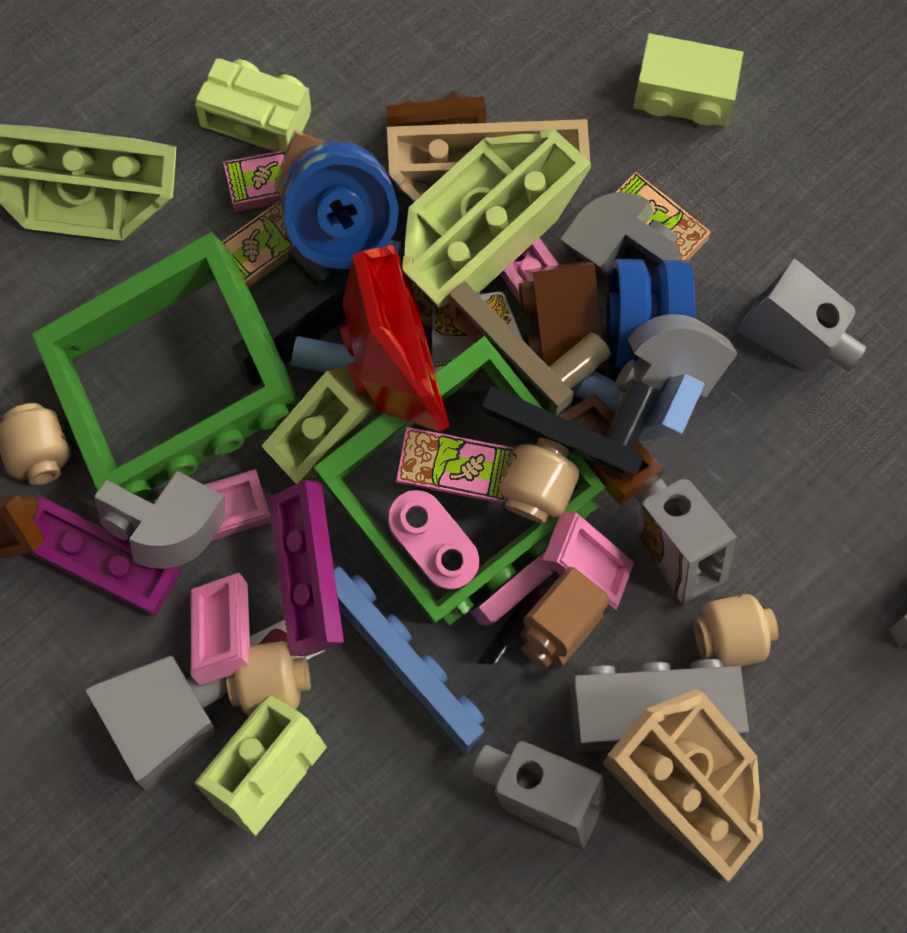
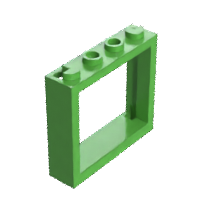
[32,232,301,500]
[314,336,606,625]

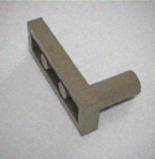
[448,281,611,416]

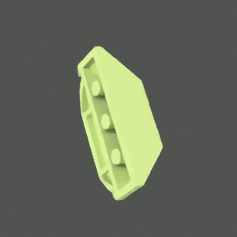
[0,124,177,241]
[402,129,591,308]

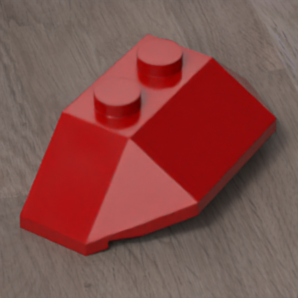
[340,245,450,432]

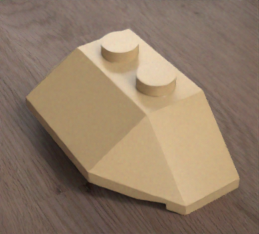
[387,119,590,203]
[603,689,763,882]

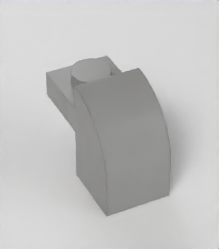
[560,192,682,277]
[615,314,738,402]
[94,471,226,569]

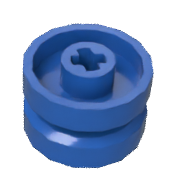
[281,141,399,269]
[606,259,695,372]

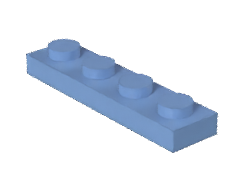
[334,566,484,755]

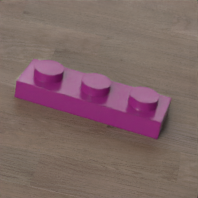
[269,480,344,657]
[28,496,183,618]

